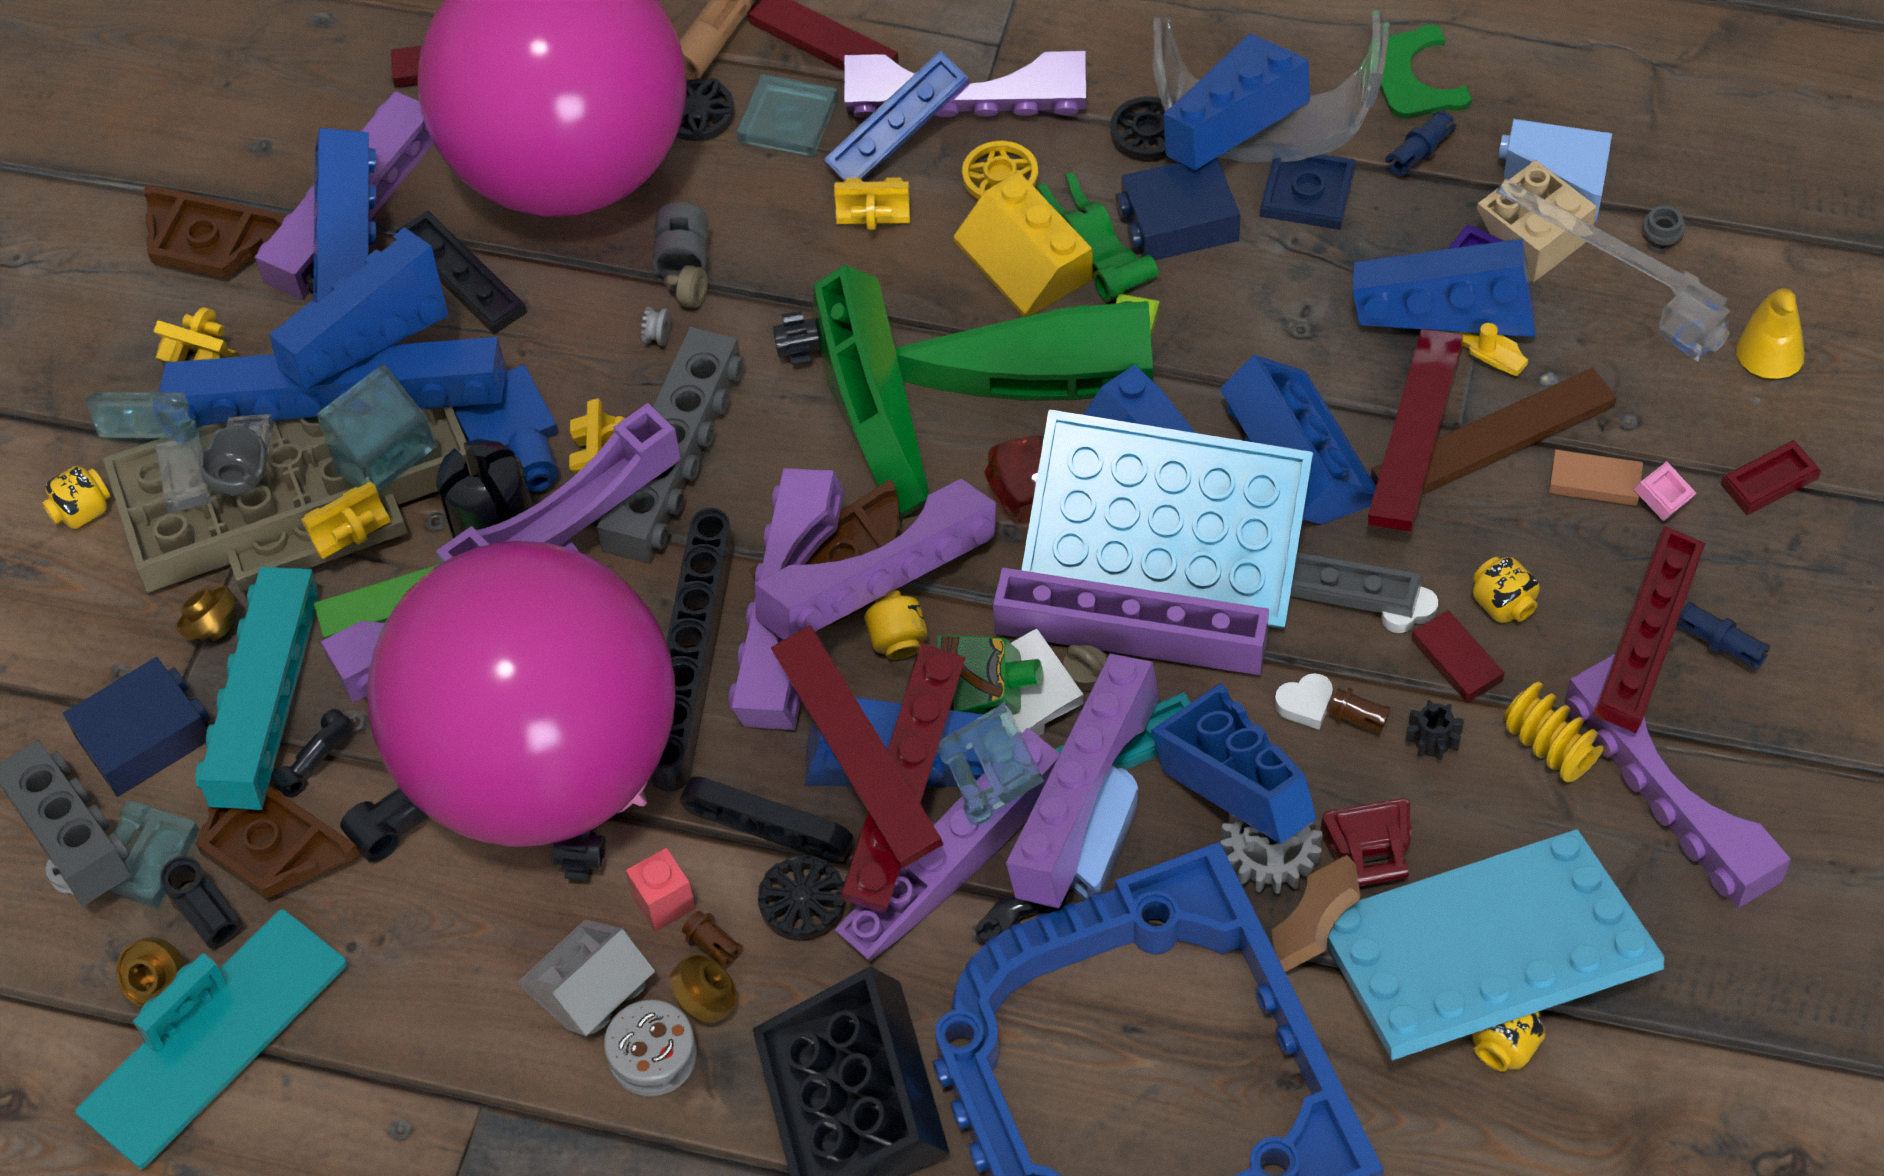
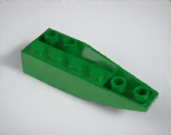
[812,265,930,520]
[895,301,1153,401]

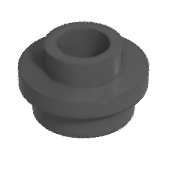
[1642,205,1685,245]

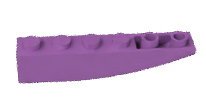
[835,727,1060,962]

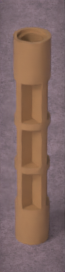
[679,0,756,80]

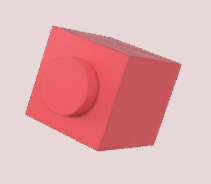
[626,847,696,931]

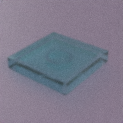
[737,74,838,156]

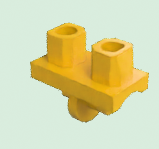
[834,177,910,230]
[153,307,239,365]
[569,398,625,475]
[301,481,391,559]

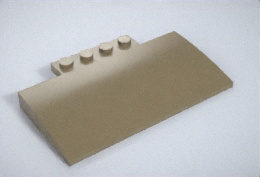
[102,407,472,593]

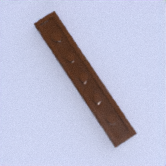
[1370,368,1617,495]

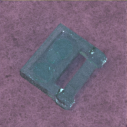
[937,703,1044,824]
[105,801,200,908]

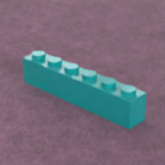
[195,567,320,810]

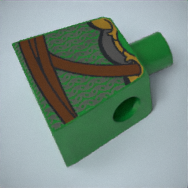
[937,635,1043,717]

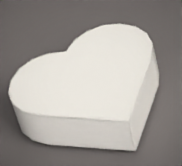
[1381,587,1438,633]
[1275,673,1333,730]

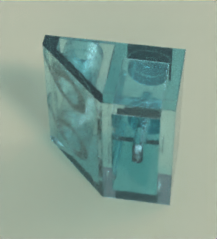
[317,364,436,492]

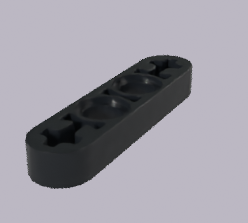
[680,776,854,862]

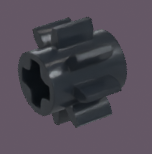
[772,311,820,365]
[1405,700,1464,760]
[552,829,606,881]

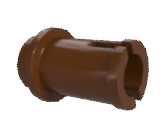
[1329,688,1390,735]
[682,911,743,969]

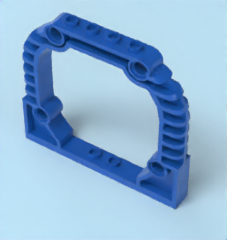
[932,842,1384,1176]

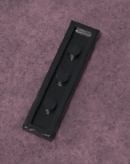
[395,210,527,335]

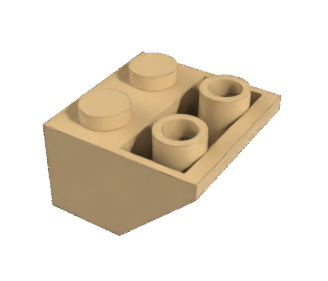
[1477,160,1597,283]

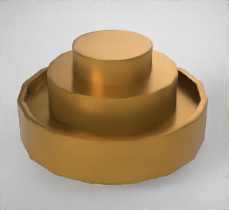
[176,586,237,641]
[116,937,185,1007]
[670,954,737,1023]

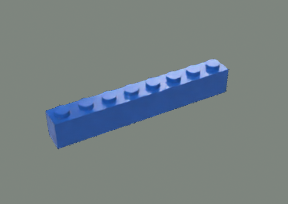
[157,337,506,428]

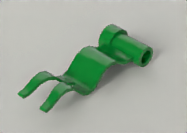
[1036,172,1158,302]

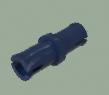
[1385,110,1456,176]
[1676,601,1771,671]

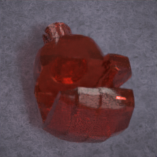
[984,435,1044,523]

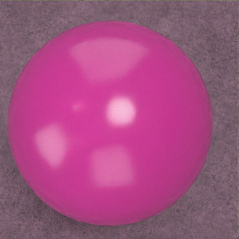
[418,0,687,217]
[367,541,676,847]

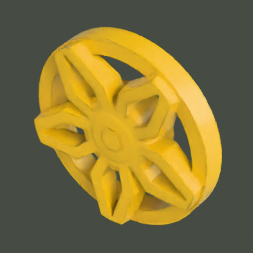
[962,141,1038,201]

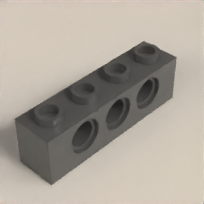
[0,740,131,907]

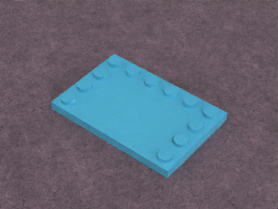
[1022,410,1313,629]
[1327,829,1664,1060]

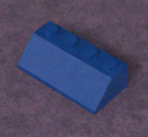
[1220,355,1376,524]

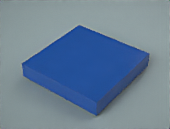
[452,364,558,447]

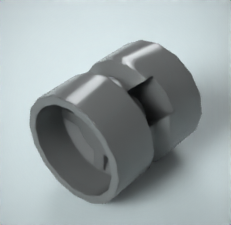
[652,202,709,278]

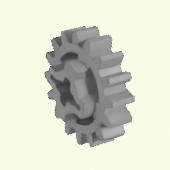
[1220,813,1322,894]

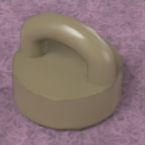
[664,265,708,308]
[1063,644,1107,691]

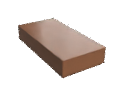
[1549,449,1643,506]

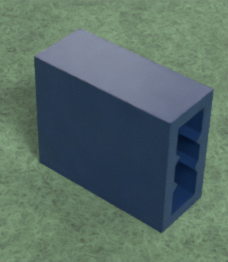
[1116,158,1241,260]
[62,657,210,797]

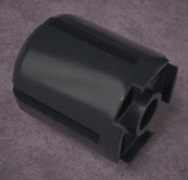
[436,439,533,539]

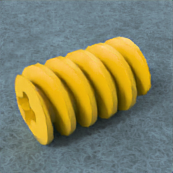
[1503,681,1604,783]

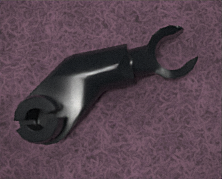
[271,709,353,797]
[976,891,1071,945]

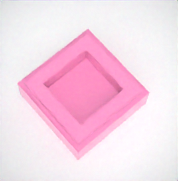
[1634,461,1697,522]

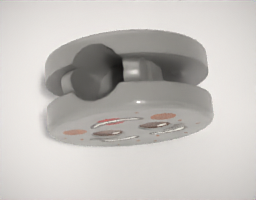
[604,1000,697,1096]

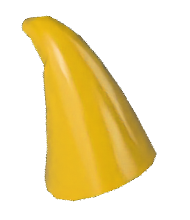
[1736,288,1805,379]

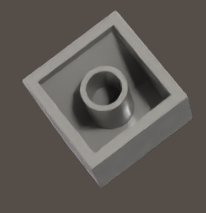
[517,919,655,1036]

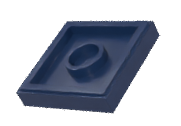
[1260,147,1356,230]

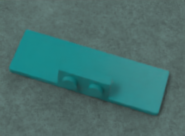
[75,909,347,1169]

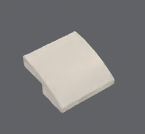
[1003,629,1083,751]

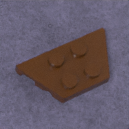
[144,184,288,279]
[749,479,902,580]
[196,786,360,899]

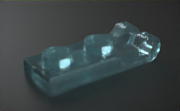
[85,392,199,442]

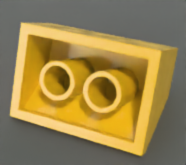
[953,172,1093,317]

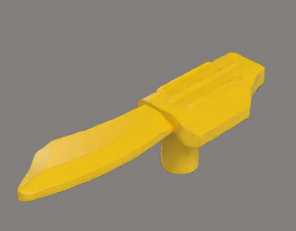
[1433,323,1528,377]

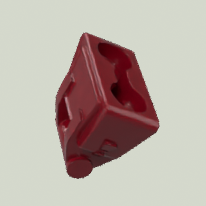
[1320,798,1412,886]

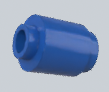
[508,428,558,492]

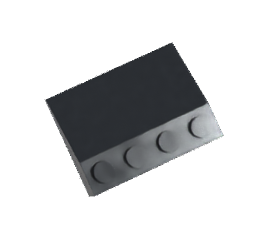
[752,966,950,1176]

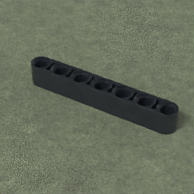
[650,508,734,792]

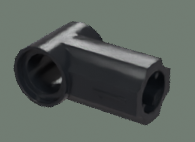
[340,788,429,863]
[160,856,243,949]

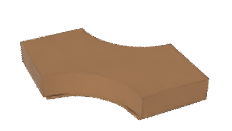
[1271,855,1361,972]

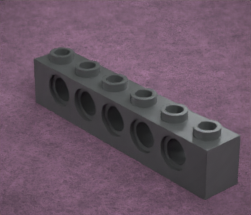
[597,327,744,564]

